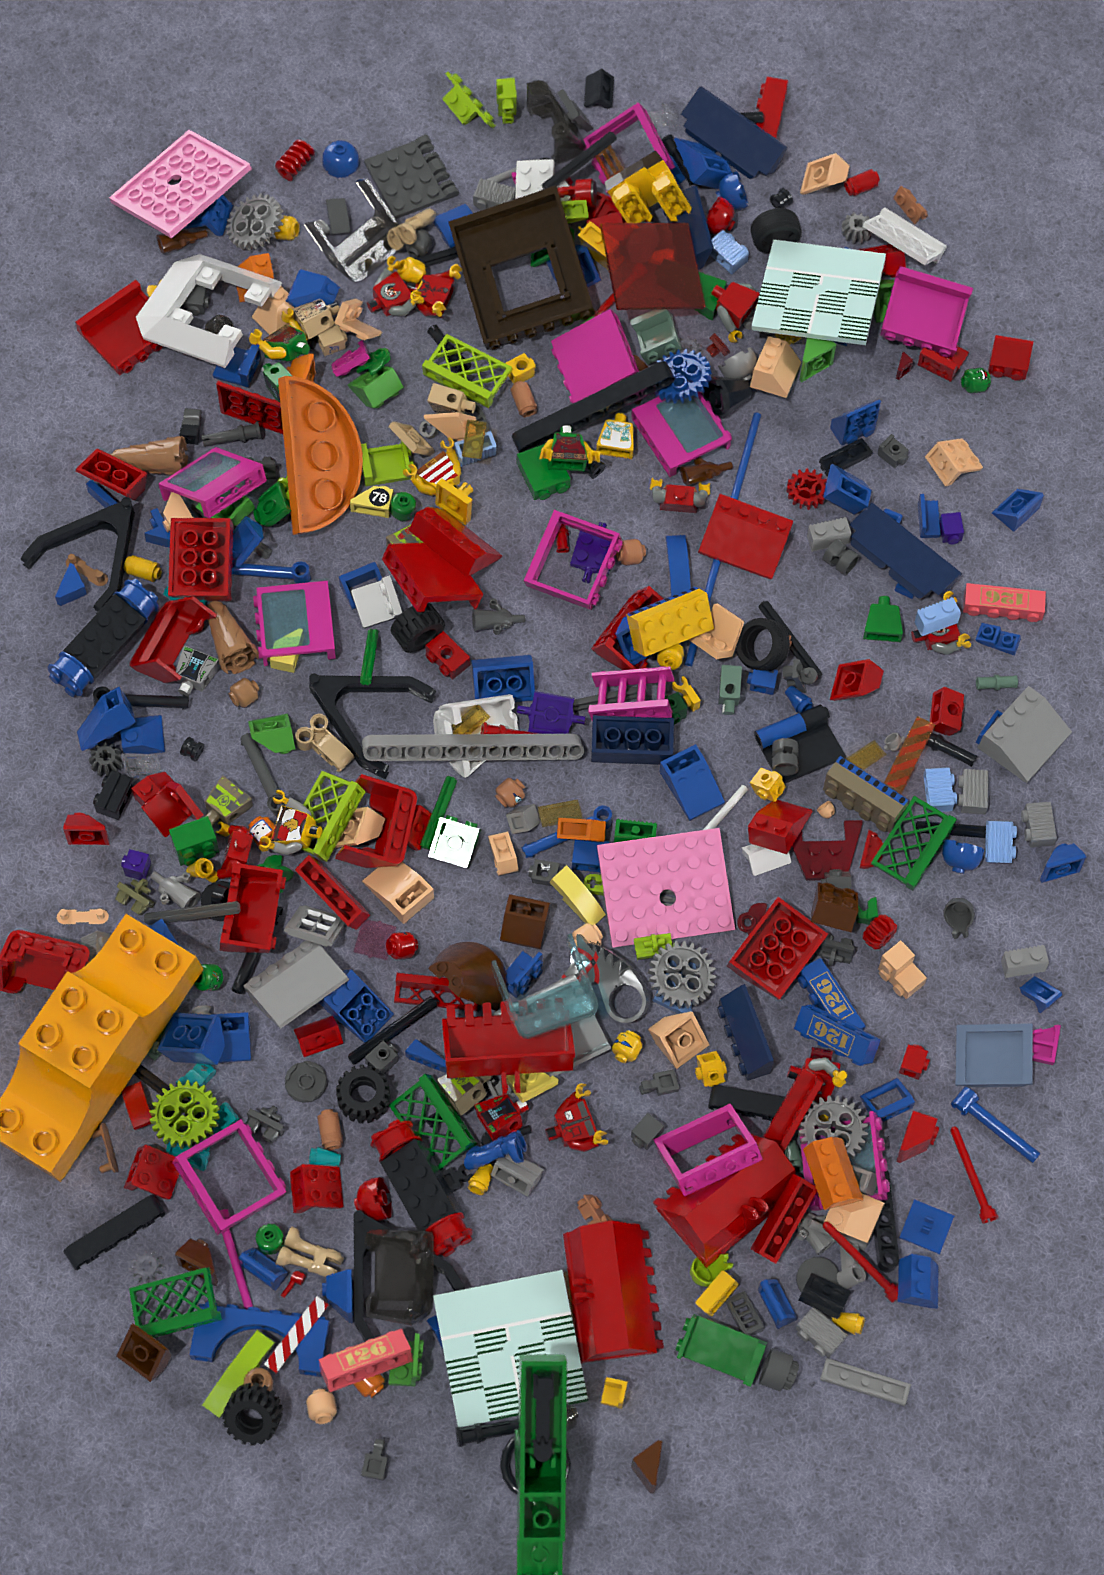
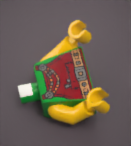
[249,308,310,361]
[539,426,600,471]

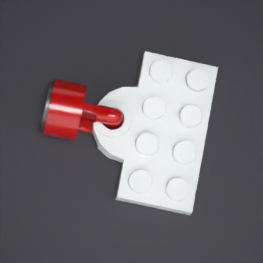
[515,159,597,207]

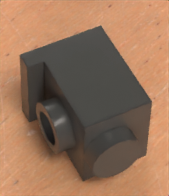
[877,434,909,469]
[529,859,561,886]

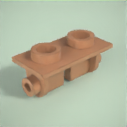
[893,186,928,224]
[577,1194,611,1225]

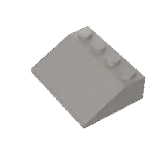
[978,686,1072,783]
[243,940,349,1029]

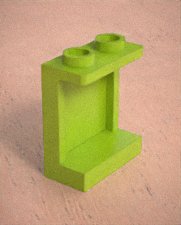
[361,441,413,487]

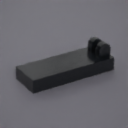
[819,438,873,477]

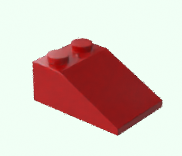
[748,800,812,854]

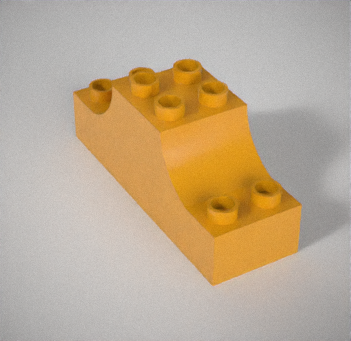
[0,914,204,1182]

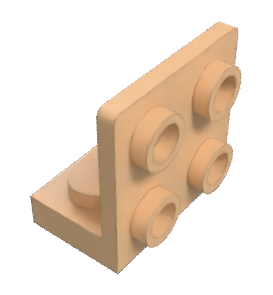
[334,299,382,340]
[925,439,983,487]
[689,603,744,659]

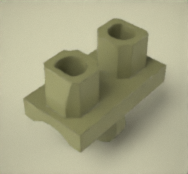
[115,878,155,915]

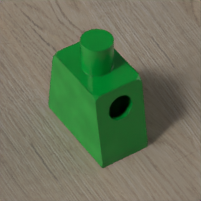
[863,596,903,642]

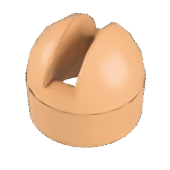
[817,801,835,818]

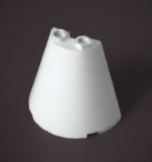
[433,694,518,778]

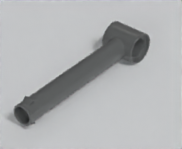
[240,733,285,817]

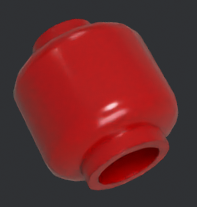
[386,932,418,960]

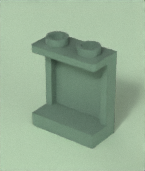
[630,305,682,365]

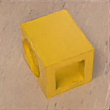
[505,353,536,384]

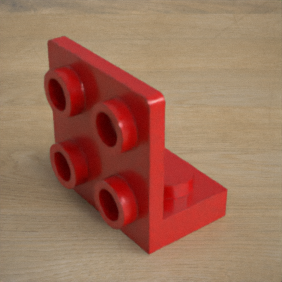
[917,345,969,382]
[141,781,204,837]
[123,1144,179,1200]
[290,1164,343,1213]

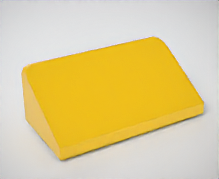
[695,1270,739,1317]

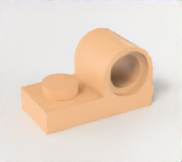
[488,832,518,876]

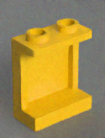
[578,221,624,274]

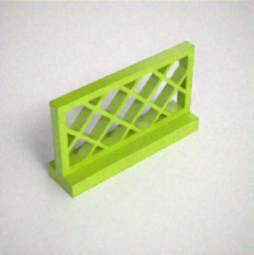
[422,334,512,408]
[301,771,366,862]

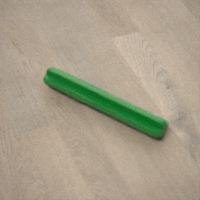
[360,629,379,685]
[420,776,457,850]

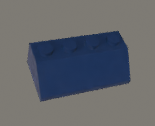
[664,186,713,270]
[591,715,674,765]
[717,984,774,1081]

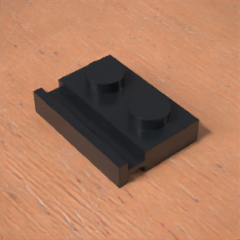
[798,1273,851,1320]

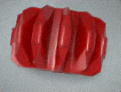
[863,914,897,950]

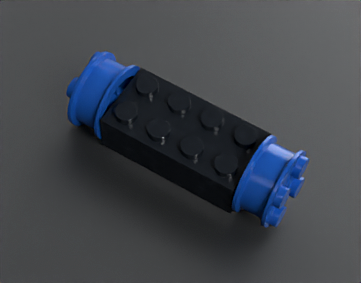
[47,578,159,697]

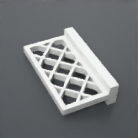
[862,208,947,265]

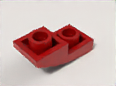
[122,1081,153,1130]

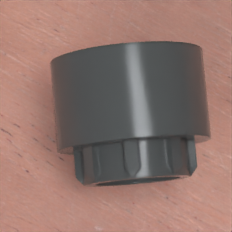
[759,1348,799,1392]

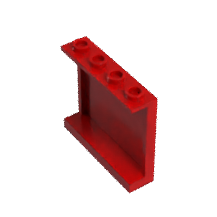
[75,279,163,376]
[382,543,483,612]

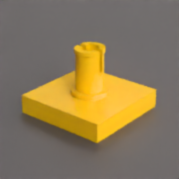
[435,478,473,525]

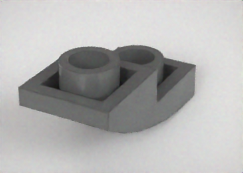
[326,198,350,236]

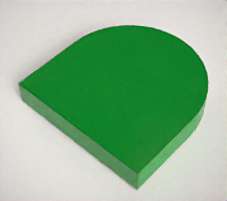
[254,481,291,527]

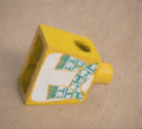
[596,413,633,459]

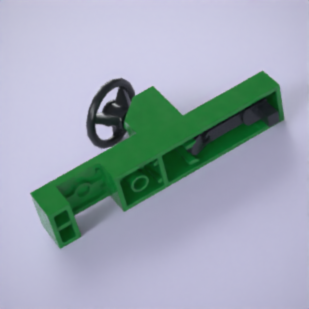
[500,1354,571,1575]

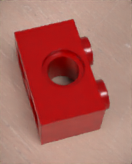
[425,631,470,680]
[929,686,964,736]

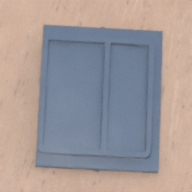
[955,1024,1034,1087]

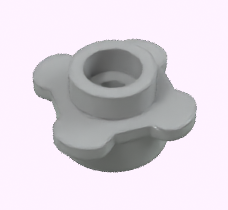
[884,733,906,752]

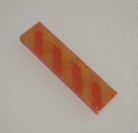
[883,716,935,795]

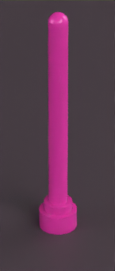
[219,1209,253,1310]

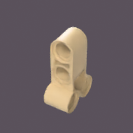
[295,714,354,772]

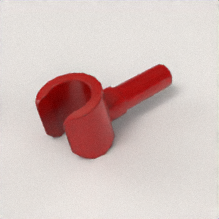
[281,1271,306,1298]

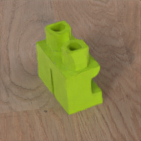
[496,78,517,124]

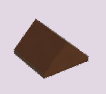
[631,1440,662,1494]

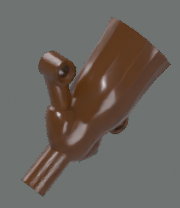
[156,230,208,254]
[680,456,733,486]

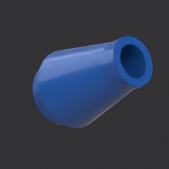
[785,686,813,713]

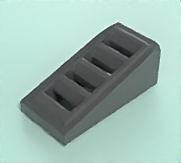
[725,1291,764,1336]

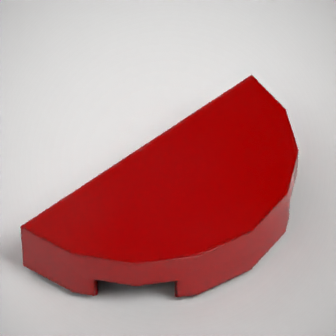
[860,830,883,869]

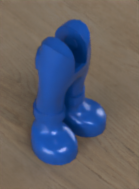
[464,1131,527,1170]

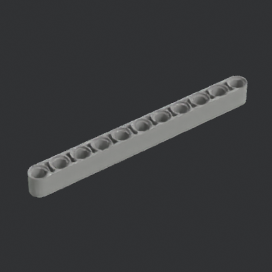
[362,734,584,761]

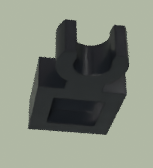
[441,1164,473,1192]

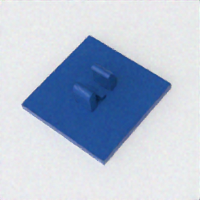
[899,1199,954,1254]

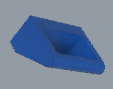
[232,516,264,568]
[339,562,382,610]
[860,1078,915,1122]
[239,1247,289,1291]
[758,1279,797,1329]

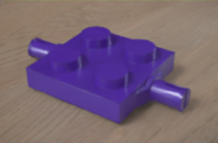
[570,522,611,583]
[517,691,586,734]

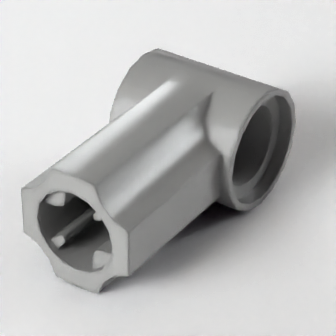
[837,1242,866,1289]

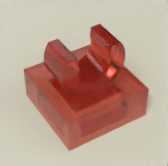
[706,333,730,357]

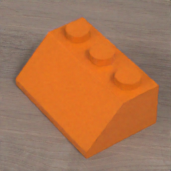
[803,1137,864,1210]

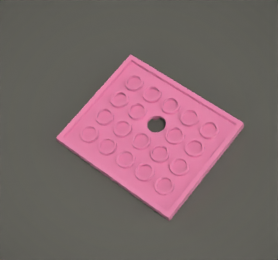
[109,130,252,238]
[597,828,735,948]

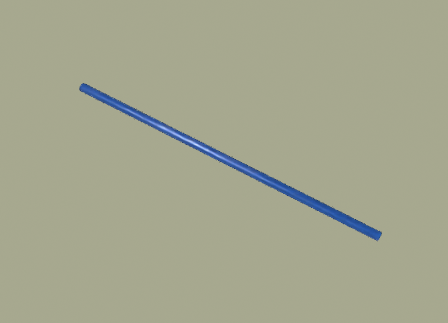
[685,412,761,667]

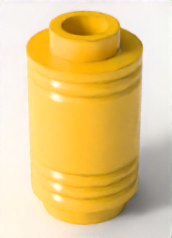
[124,555,162,582]

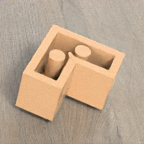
[878,941,927,999]

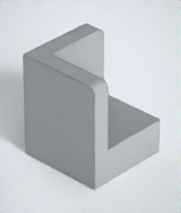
[506,804,540,834]

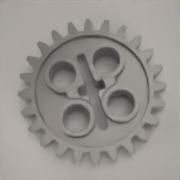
[226,193,284,251]
[648,941,716,1009]
[798,1095,868,1159]

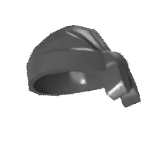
[943,898,975,939]

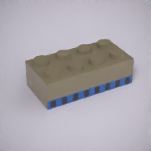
[823,756,908,833]

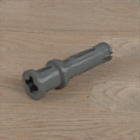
[201,421,262,447]

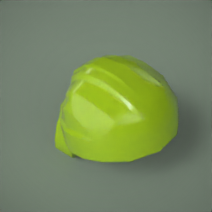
[690,1253,733,1287]

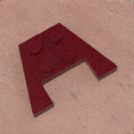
[792,820,863,881]

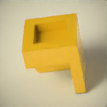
[601,1377,627,1409]

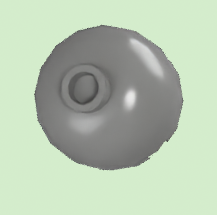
[718,347,757,381]

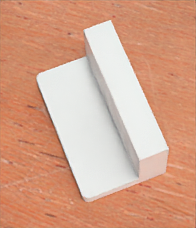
[742,844,791,876]

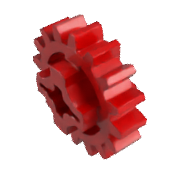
[786,468,827,510]

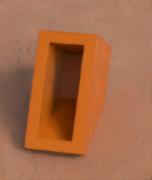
[557,818,606,842]

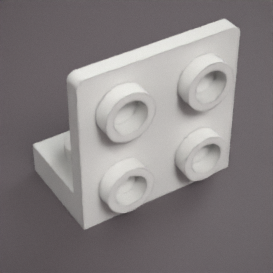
[351,576,402,628]

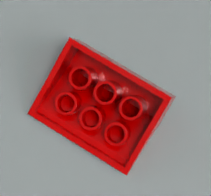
[216,381,283,435]
[698,494,793,580]
[409,507,503,577]
[168,518,234,601]
[727,897,828,1000]

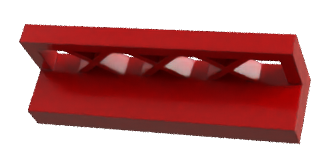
[394,973,478,1012]
[762,1067,823,1153]

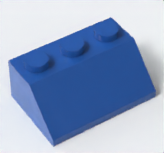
[471,655,535,702]
[157,1013,225,1065]

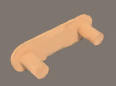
[57,909,109,924]

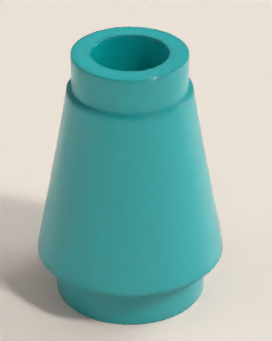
[309,1147,341,1167]

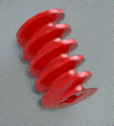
[275,140,315,181]

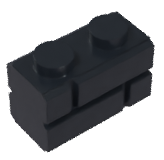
[93,771,135,820]

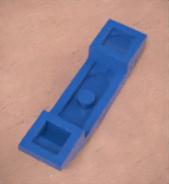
[666,535,691,596]

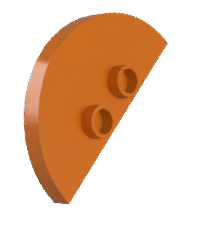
[278,376,363,535]

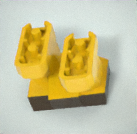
[604,150,692,230]

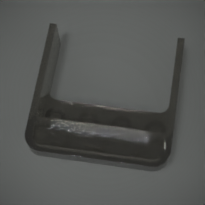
[304,178,405,282]

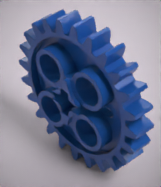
[654,349,712,404]

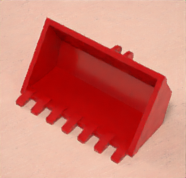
[442,998,575,1094]
[653,1133,795,1268]
[563,1220,664,1363]

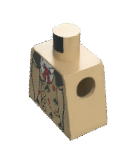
[293,299,340,339]
[427,383,476,414]

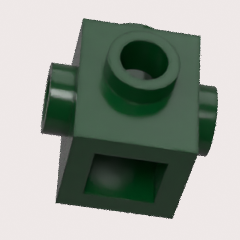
[665,692,688,725]

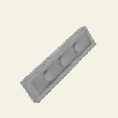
[820,1358,911,1406]

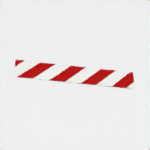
[264,1296,329,1373]

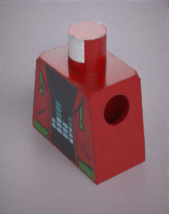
[474,1094,529,1141]

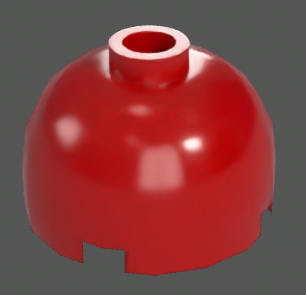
[706,196,735,235]
[354,1177,393,1221]

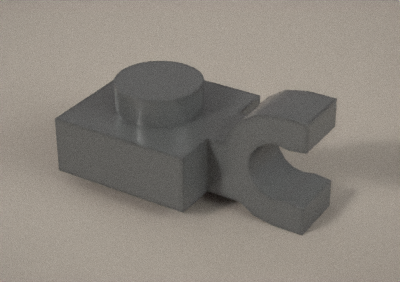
[639,1069,679,1096]
[361,1438,388,1481]

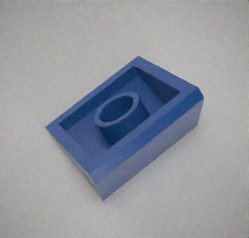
[991,489,1044,532]

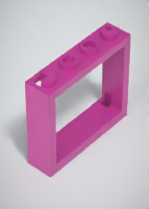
[583,102,675,197]
[524,510,623,610]
[653,1104,763,1196]
[172,1119,286,1235]

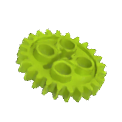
[150,1080,220,1149]

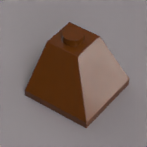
[175,1238,218,1286]
[116,1323,172,1382]

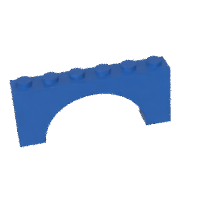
[189,1301,330,1377]

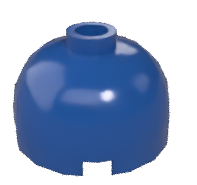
[322,140,359,178]
[716,171,748,210]
[942,840,984,874]

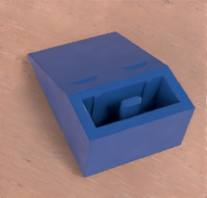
[674,138,732,189]
[830,399,881,446]
[77,686,136,751]
[659,744,725,821]
[319,969,394,1043]

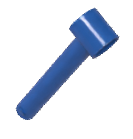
[232,561,311,584]
[521,805,612,858]
[951,1087,1041,1163]

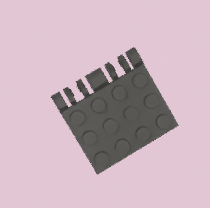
[364,135,459,220]

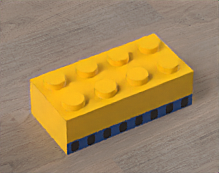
[626,587,714,657]

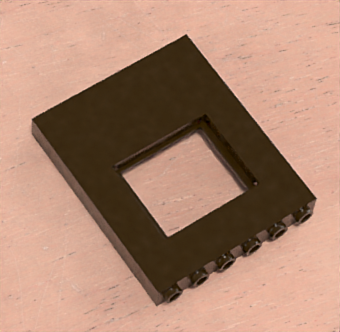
[448,186,596,350]

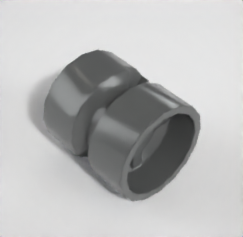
[822,539,860,576]
[772,738,799,776]

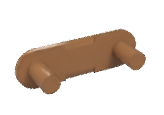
[66,554,108,586]
[92,1123,118,1173]

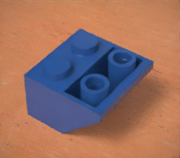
[823,464,872,515]
[211,1012,251,1063]

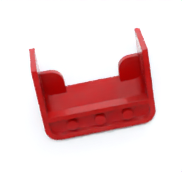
[129,596,217,683]
[335,774,417,868]

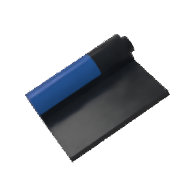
[754,704,846,784]

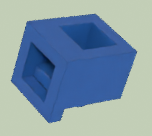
[747,669,778,695]

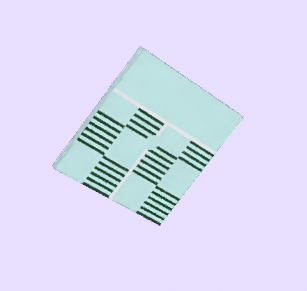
[752,240,886,345]
[433,1270,588,1427]

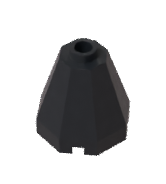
[703,376,753,418]

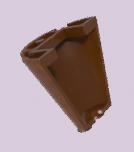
[428,942,508,1011]

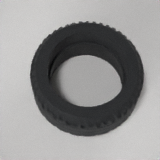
[750,208,802,254]
[736,618,790,671]

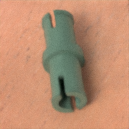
[976,674,1018,690]

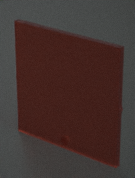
[600,223,706,310]

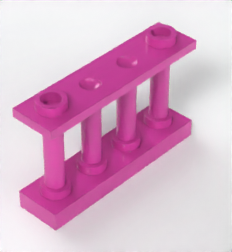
[588,666,675,722]

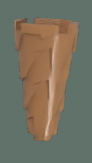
[110,436,188,475]
[207,601,259,674]

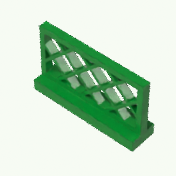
[871,796,957,891]
[389,1074,478,1171]
[129,1267,222,1338]

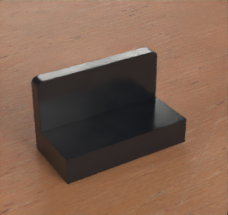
[584,68,614,109]

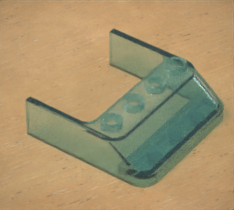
[491,934,599,1039]

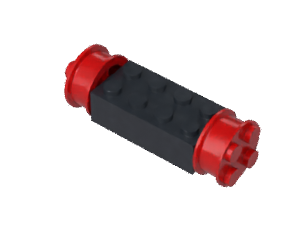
[370,1119,473,1257]

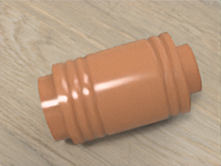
[510,381,537,418]
[317,1109,343,1150]

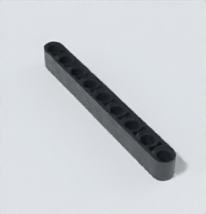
[511,361,675,453]

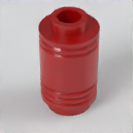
[844,169,880,196]

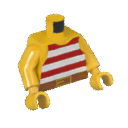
[403,437,461,496]

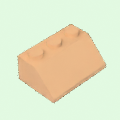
[750,336,801,398]

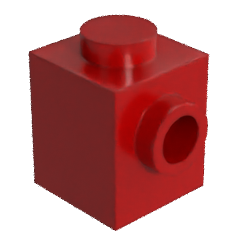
[899,1044,930,1080]

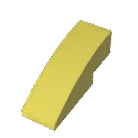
[549,865,606,925]

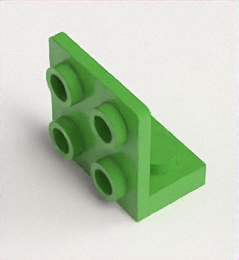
[389,1333,423,1387]

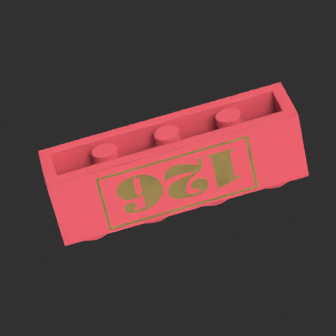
[963,583,1046,622]
[319,1329,413,1392]

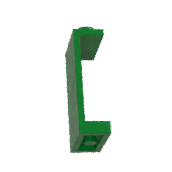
[675,1314,768,1387]

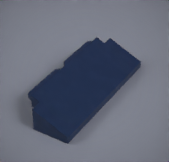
[681,86,788,179]
[849,502,963,599]

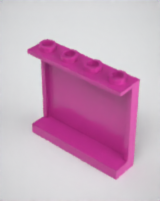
[880,266,973,357]
[551,309,639,404]

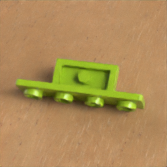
[442,71,496,128]

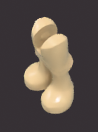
[387,209,436,250]
[276,1227,344,1277]

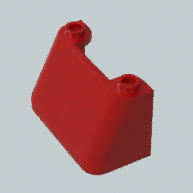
[591,586,663,670]
[220,862,286,953]
[0,930,90,994]

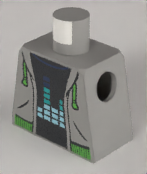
[176,646,220,696]

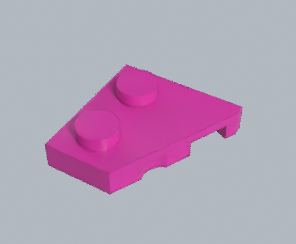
[331,340,370,377]
[1033,1025,1061,1065]

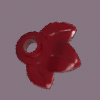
[737,903,767,936]

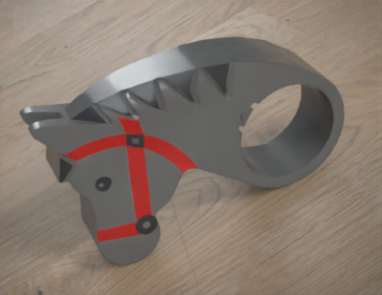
[559,934,650,1023]

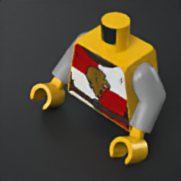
[259,790,322,855]

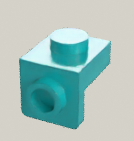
[210,1102,240,1135]

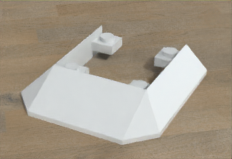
[136,254,282,368]

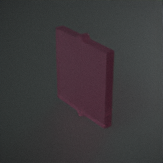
[353,919,396,960]

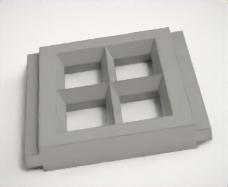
[284,905,345,947]

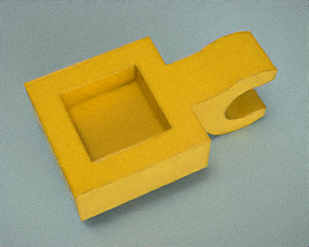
[672,676,701,712]

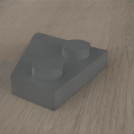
[557,89,593,132]

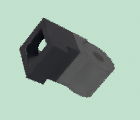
[179,408,201,445]

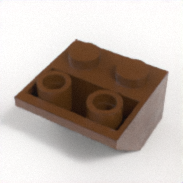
[811,882,858,932]
[500,894,550,950]

